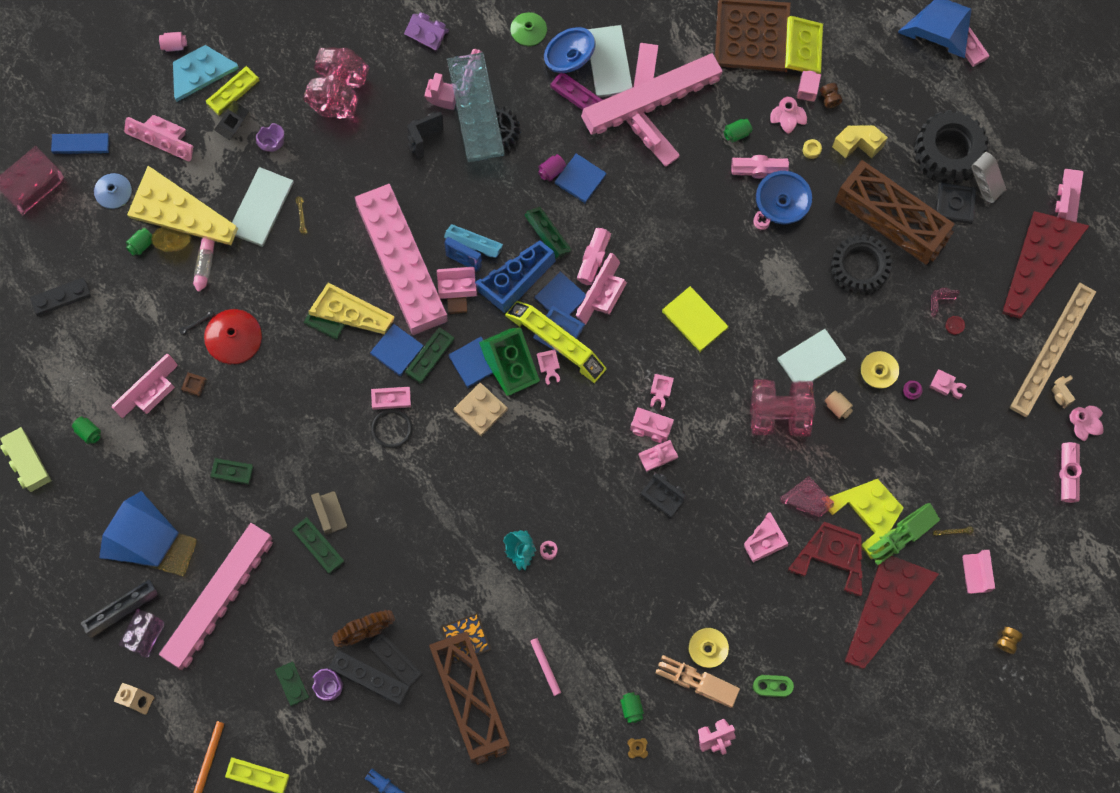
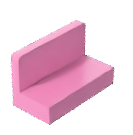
[962,550,995,594]

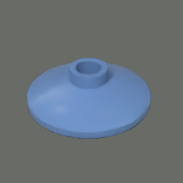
[94,173,132,209]

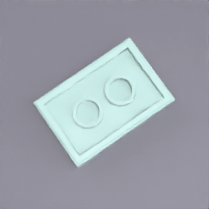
[777,329,846,390]

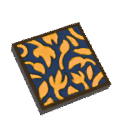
[440,613,491,664]

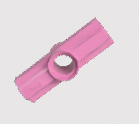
[731,155,789,179]
[577,228,611,285]
[1059,442,1082,503]

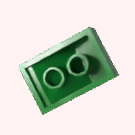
[479,328,540,396]

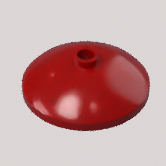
[204,309,262,365]

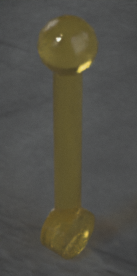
[295,197,307,233]
[933,526,974,536]

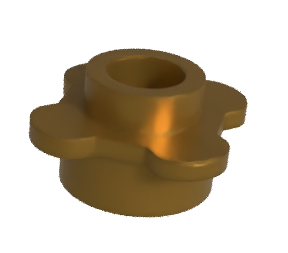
[628,738,648,759]

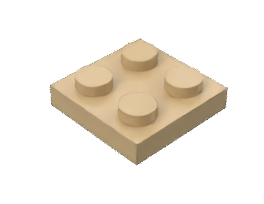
[453,383,508,436]

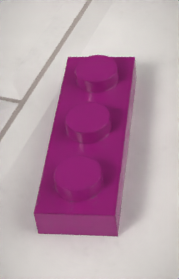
[550,73,602,110]

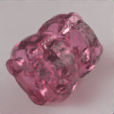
[303,48,370,118]
[750,379,815,437]

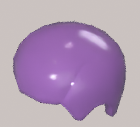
[256,123,284,152]
[312,669,343,701]

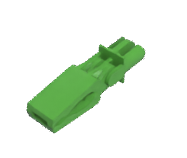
[868,503,940,565]

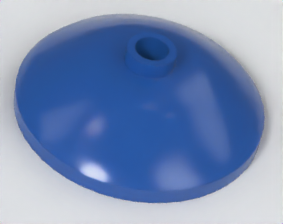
[544,27,596,73]
[756,171,812,224]

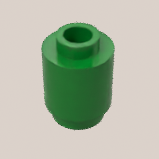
[723,119,752,143]
[126,228,154,256]
[72,416,101,444]
[620,692,644,723]

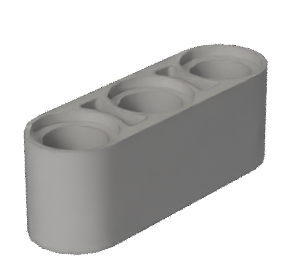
[971,152,1006,203]

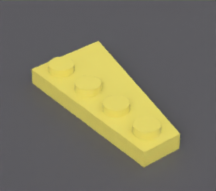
[309,283,394,334]

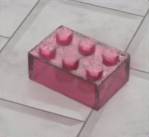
[0,146,65,215]

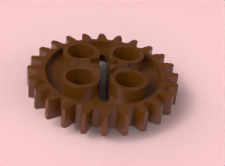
[332,610,395,647]

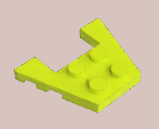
[821,479,903,559]

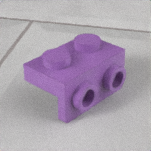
[404,12,449,50]

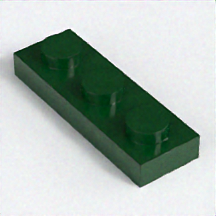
[524,206,572,259]
[405,327,455,384]
[292,517,344,575]

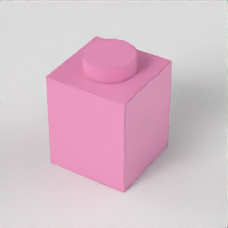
[797,71,821,102]

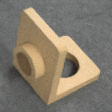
[114,683,154,714]

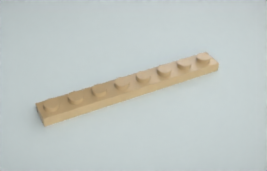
[1010,283,1096,417]

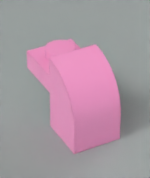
[424,73,458,110]

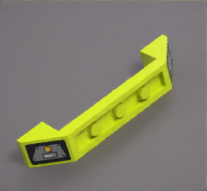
[505,301,606,383]

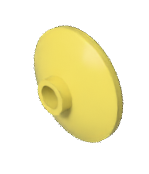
[861,351,899,388]
[689,628,729,668]

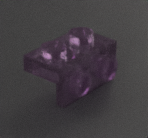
[119,609,164,657]

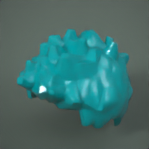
[503,530,536,571]

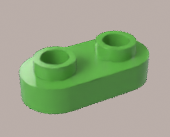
[753,675,794,697]

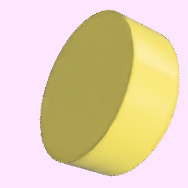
[803,139,822,159]

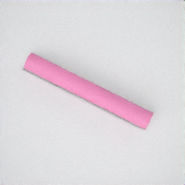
[530,638,561,696]

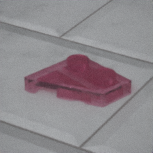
[780,476,834,517]

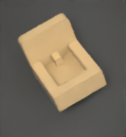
[1051,375,1075,408]

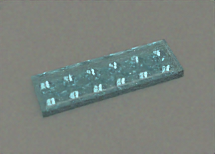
[447,52,504,162]

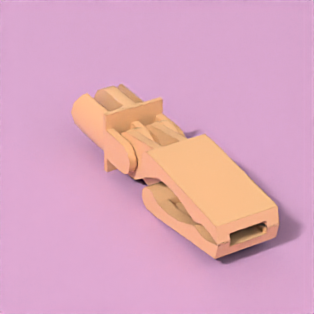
[655,655,740,708]

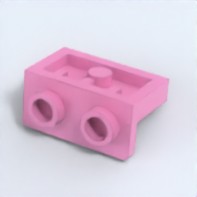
[437,267,477,299]
[630,407,674,443]

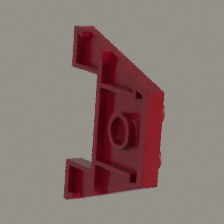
[788,522,862,597]

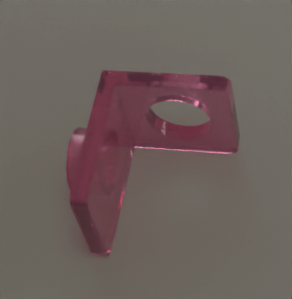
[931,288,960,316]

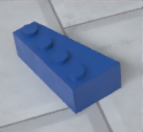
[475,241,556,313]

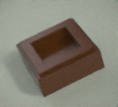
[447,297,467,314]
[181,372,207,397]

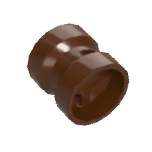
[819,83,843,108]

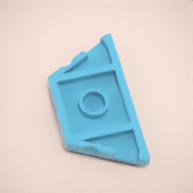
[173,45,239,102]

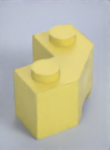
[832,126,888,158]

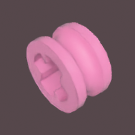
[754,211,771,230]
[540,541,557,560]

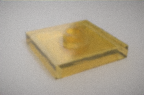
[147,534,197,577]

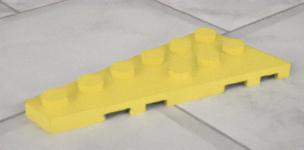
[127,166,238,245]

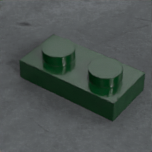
[210,458,254,485]
[275,661,309,707]

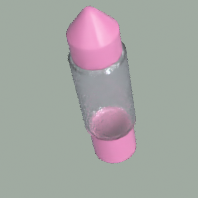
[193,238,215,292]

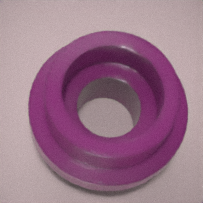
[903,381,922,400]

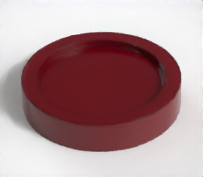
[946,316,965,335]

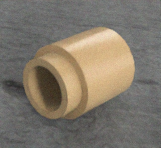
[825,390,853,419]

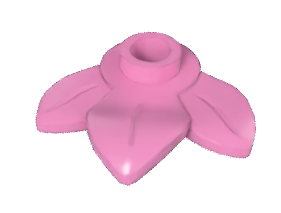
[770,97,807,134]
[1070,406,1103,441]

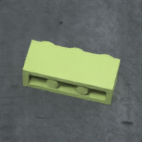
[0,427,52,492]

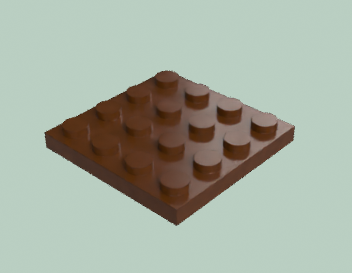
[715,0,791,72]

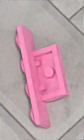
[626,112,679,166]
[124,115,193,161]
[1055,169,1083,222]
[576,253,627,325]
[112,354,178,418]

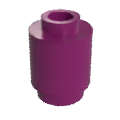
[538,154,566,181]

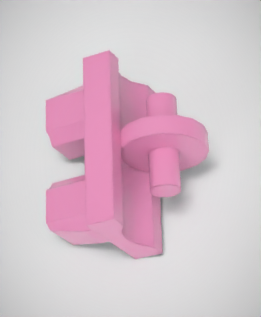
[638,440,678,472]
[698,719,735,755]

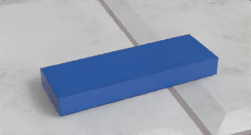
[51,133,109,154]

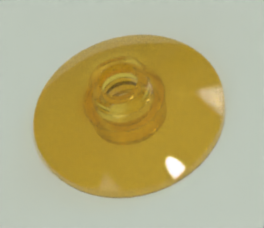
[152,227,190,252]

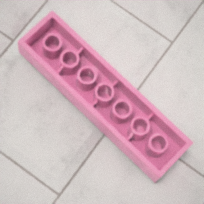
[355,184,448,336]

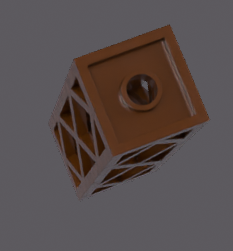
[835,160,955,265]
[429,631,510,765]

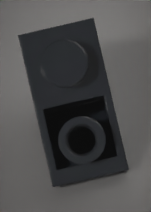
[214,101,249,141]

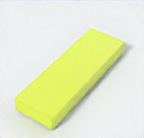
[206,66,260,116]
[225,758,290,793]

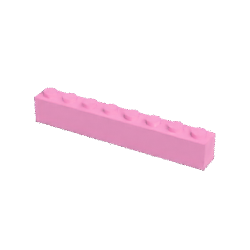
[581,53,723,135]
[159,523,273,670]

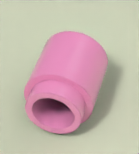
[159,32,187,52]

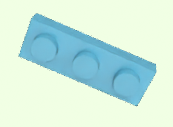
[444,224,503,257]

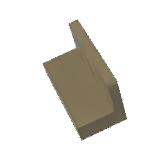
[311,491,347,535]

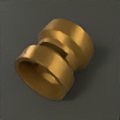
[996,627,1023,654]

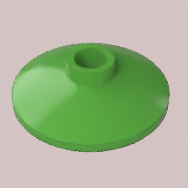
[511,12,547,46]

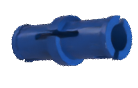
[365,768,405,793]

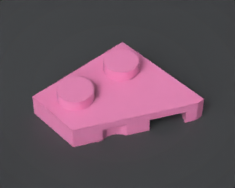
[744,513,788,563]

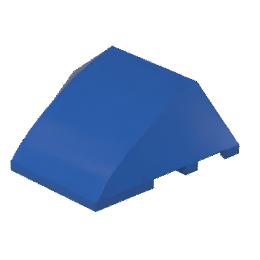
[898,0,971,58]
[99,491,179,567]

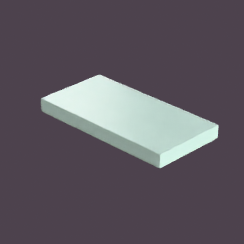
[587,25,632,98]
[232,167,294,247]

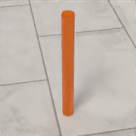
[194,721,224,793]

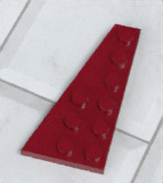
[1002,211,1089,319]
[845,556,939,669]

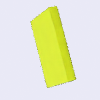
[785,16,823,74]
[662,286,728,352]

